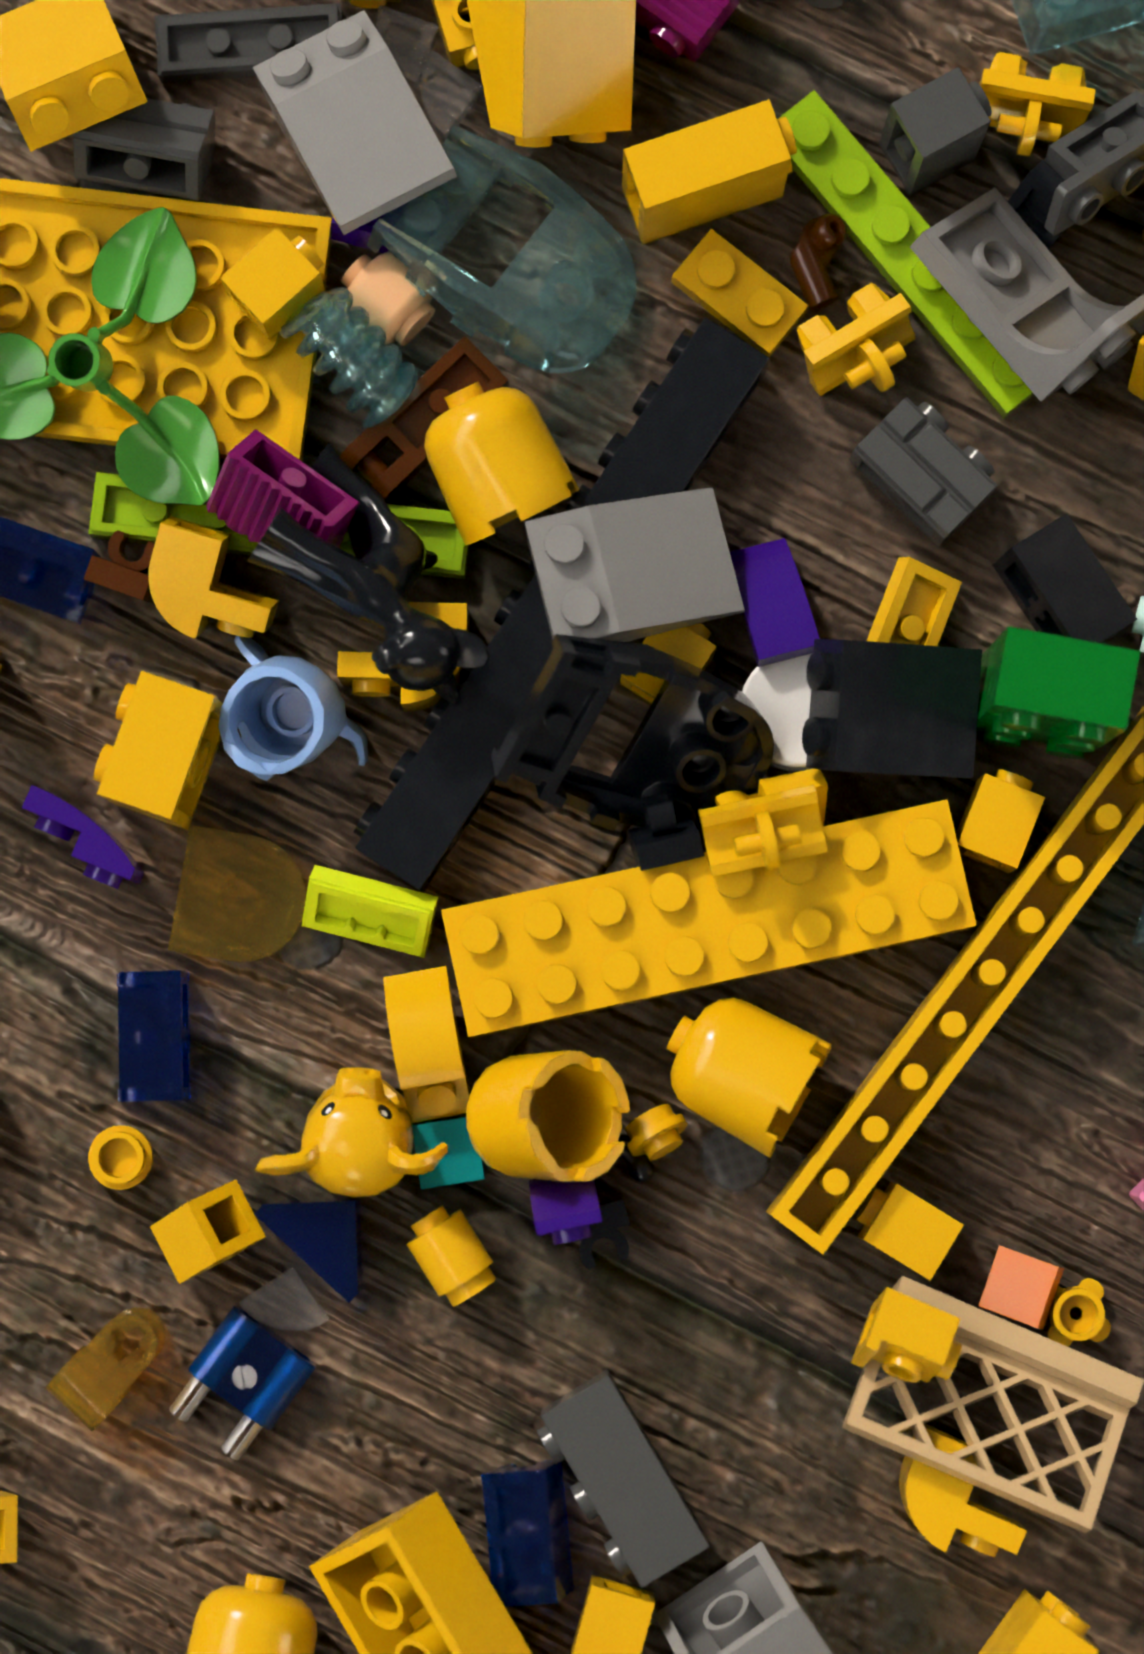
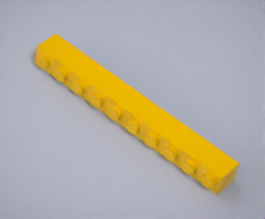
[766,706,1144,1254]

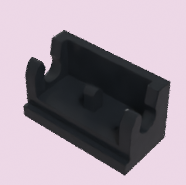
[992,513,1137,644]

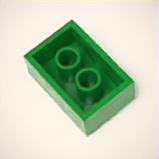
[977,626,1140,759]

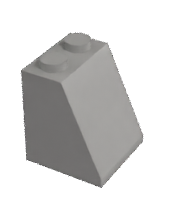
[655,1541,837,1654]

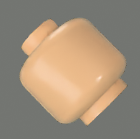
[341,251,435,346]

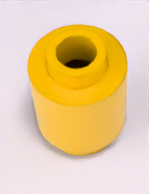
[406,1205,496,1307]

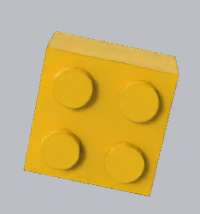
[93,670,222,830]

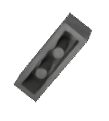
[536,1369,710,1588]

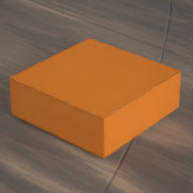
[978,1245,1064,1330]

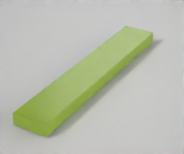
[88,472,469,579]

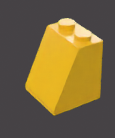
[467,0,636,148]

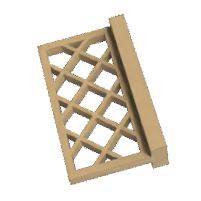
[842,1276,1144,1534]

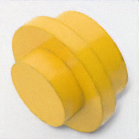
[625,1104,688,1161]
[88,1125,154,1190]

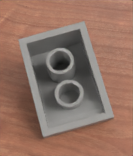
[252,10,457,235]
[525,487,745,642]

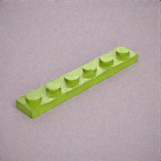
[780,90,1034,419]

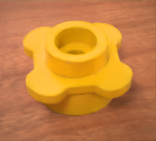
[1047,1278,1111,1347]

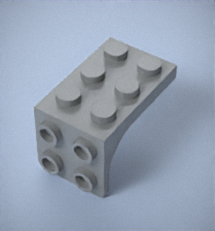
[910,187,1144,402]

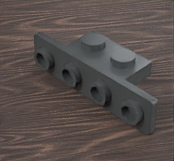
[1044,90,1144,236]

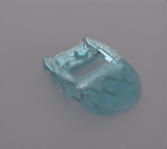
[367,126,636,373]

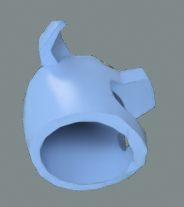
[218,636,368,781]

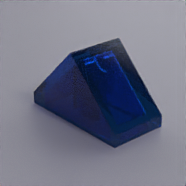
[254,1199,363,1303]

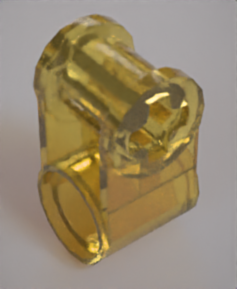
[45,1307,166,1432]

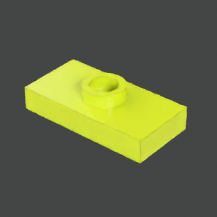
[302,865,439,958]

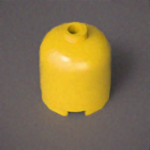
[424,381,580,545]
[666,998,832,1158]
[466,1051,630,1182]
[187,1573,317,1654]

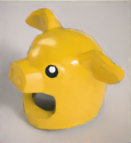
[255,1067,448,1197]

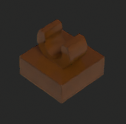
[84,530,155,603]

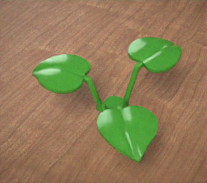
[0,207,221,506]

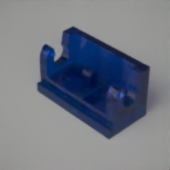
[0,517,102,625]
[117,970,191,1102]
[481,1460,574,1606]

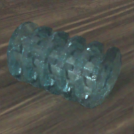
[279,287,419,428]

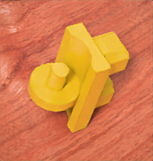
[979,52,1096,157]
[797,283,916,396]
[698,785,828,877]

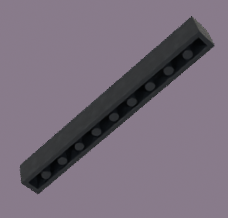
[353,317,769,893]

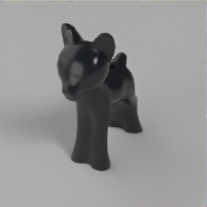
[247,443,490,704]

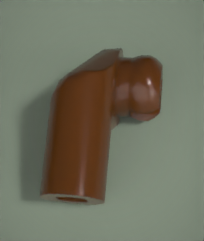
[790,214,846,311]

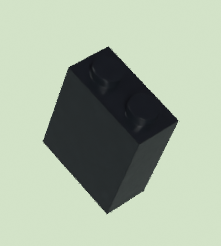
[802,639,982,778]

